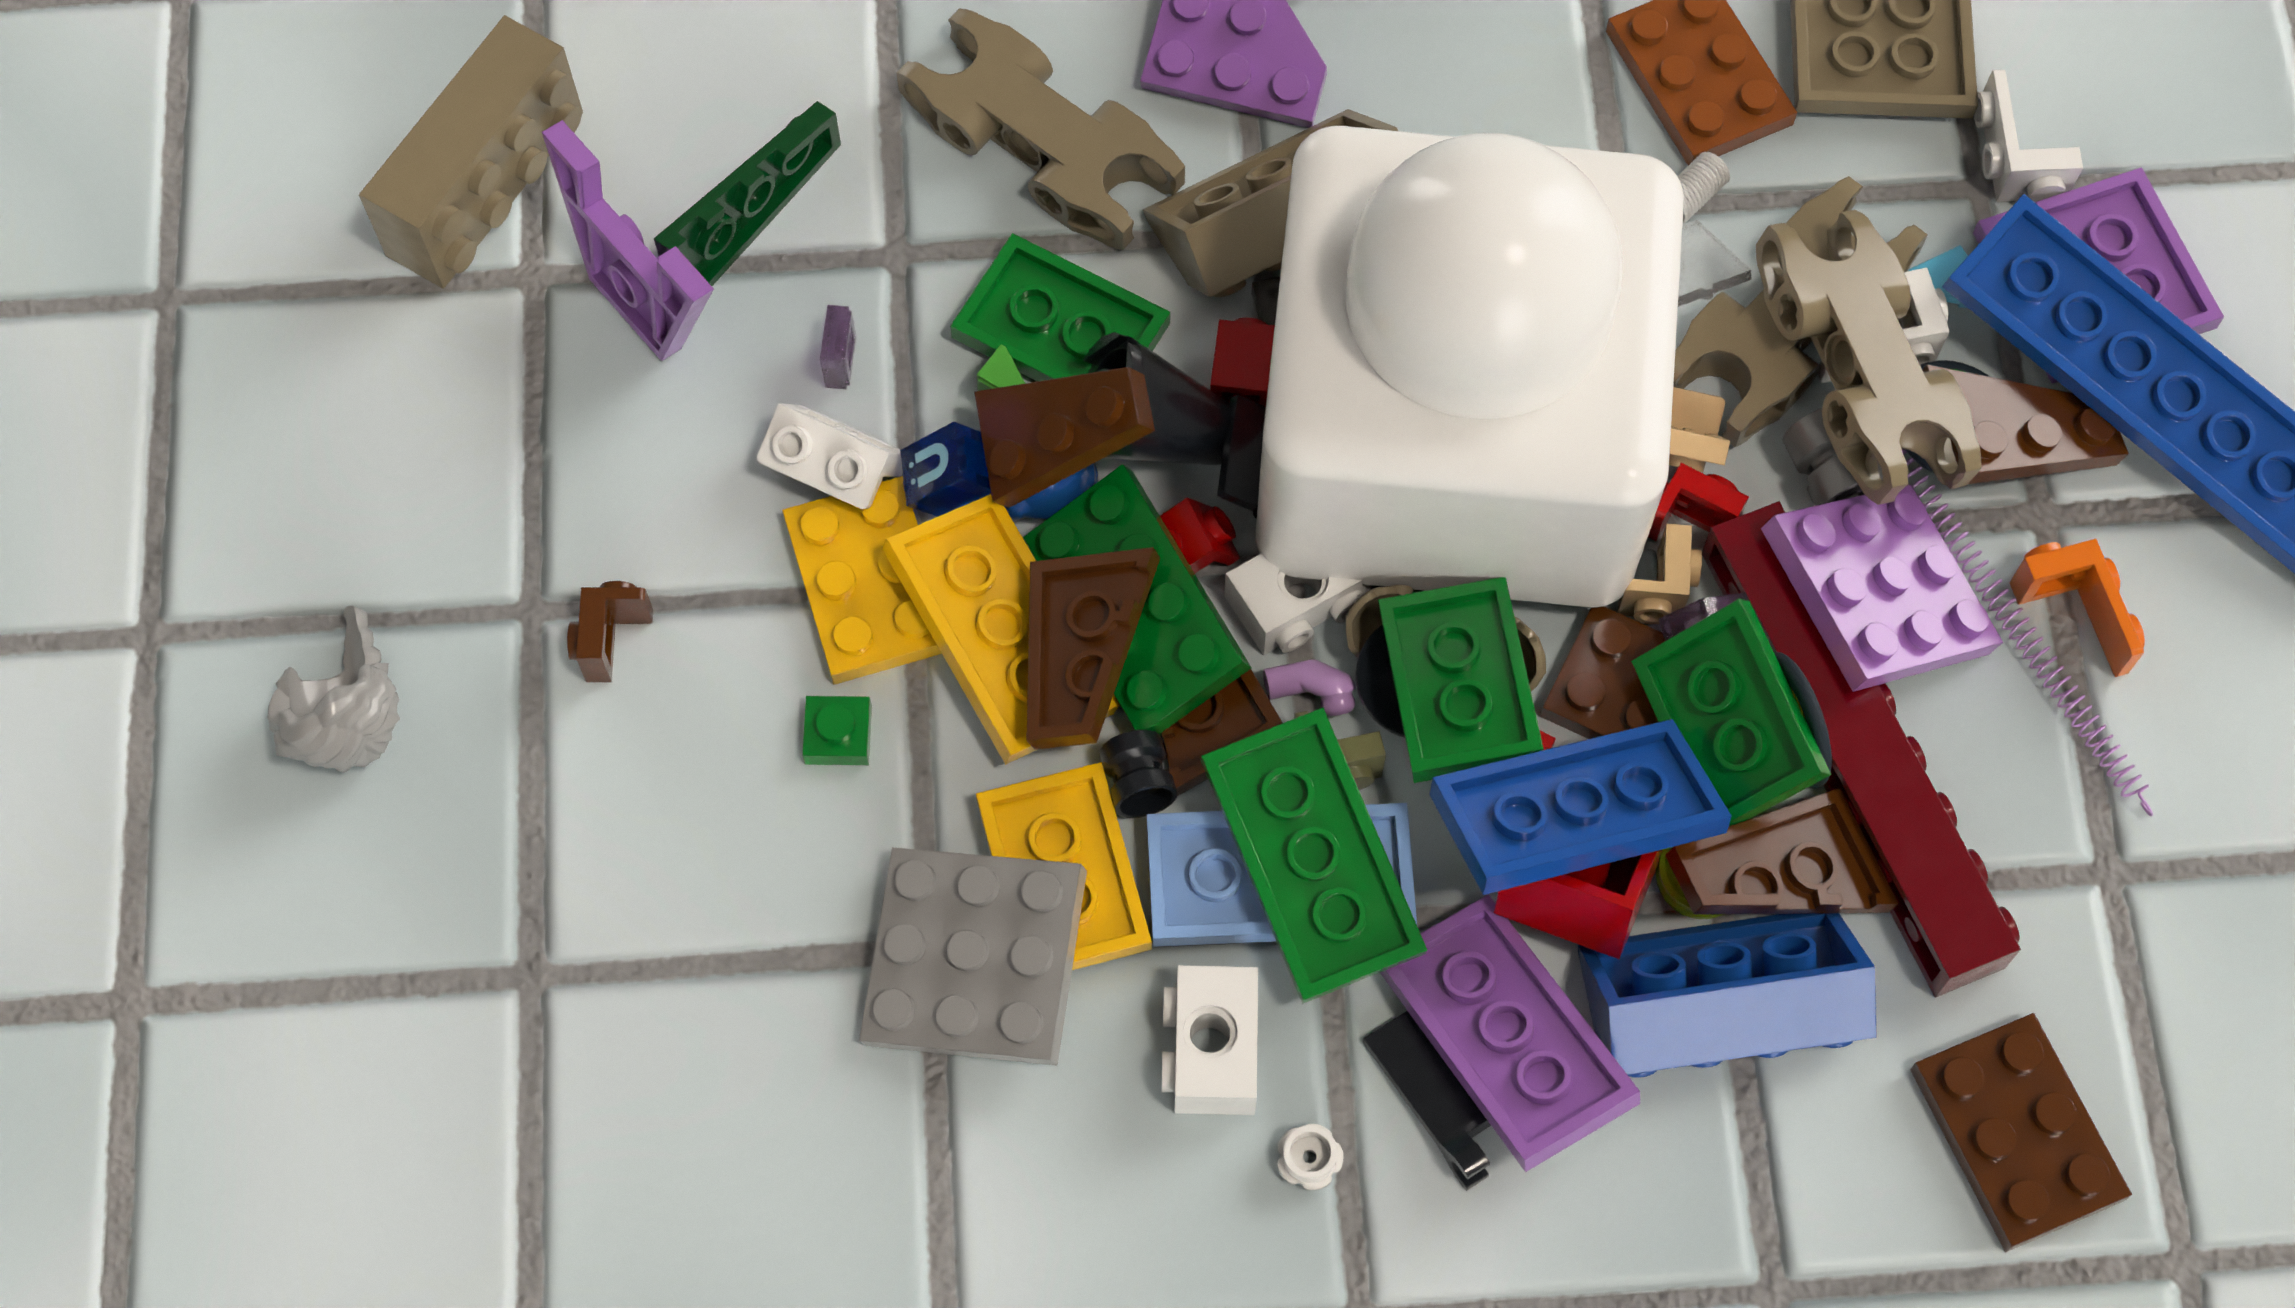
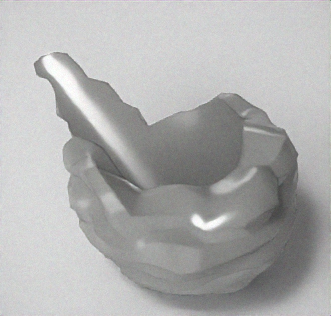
[267,606,400,773]

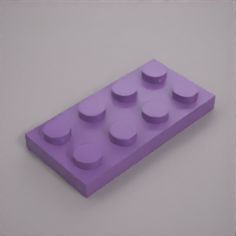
[1380,894,1640,1172]

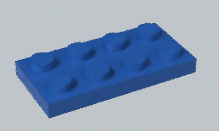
[1429,719,1732,895]

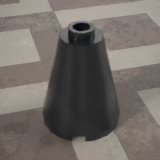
[1083,332,1230,465]

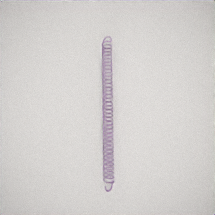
[1902,449,2153,816]

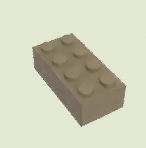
[359,15,583,289]

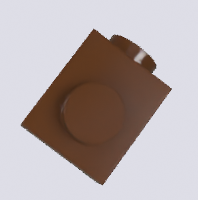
[567,581,653,682]

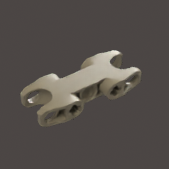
[896,8,1185,250]
[1673,176,1928,448]
[1756,210,1982,505]

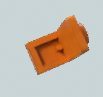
[2009,539,2145,677]

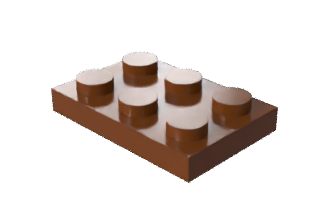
[1606,0,1798,165]

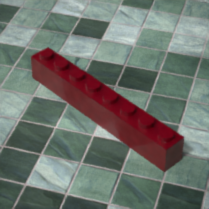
[1702,501,2021,998]

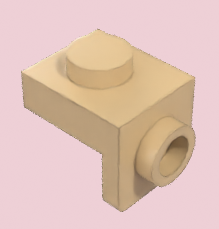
[1669,387,1730,472]
[1618,524,1702,624]

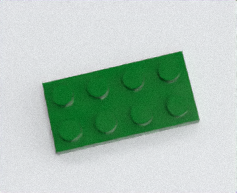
[1023,464,1252,734]
[1201,708,1427,1004]

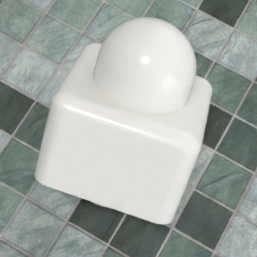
[1256,126,1684,607]

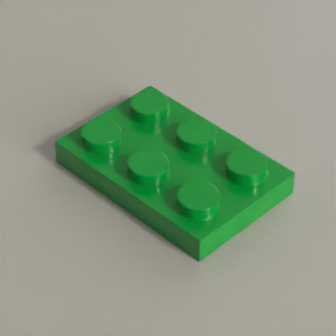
[950,233,1170,381]
[1378,577,1544,783]
[1631,598,1831,826]

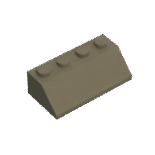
[1143,109,1398,297]

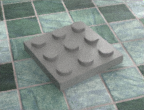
[859,847,1087,1066]

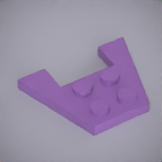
[542,120,714,361]

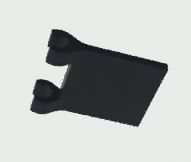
[1363,1011,1491,1191]

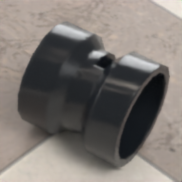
[1099,729,1177,818]

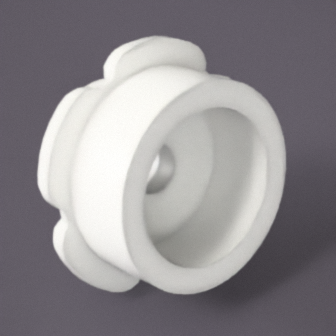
[1277,1124,1344,1190]

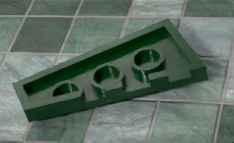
[654,101,841,286]

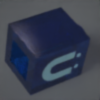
[900,422,991,517]

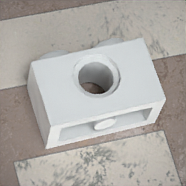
[1224,553,1372,655]
[1162,965,1258,1115]

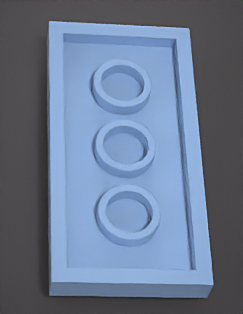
[1147,803,1417,947]

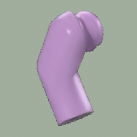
[1263,659,1356,716]

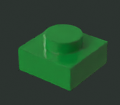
[802,696,872,766]

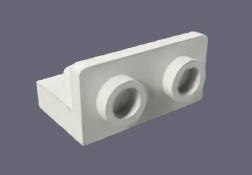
[757,403,910,509]

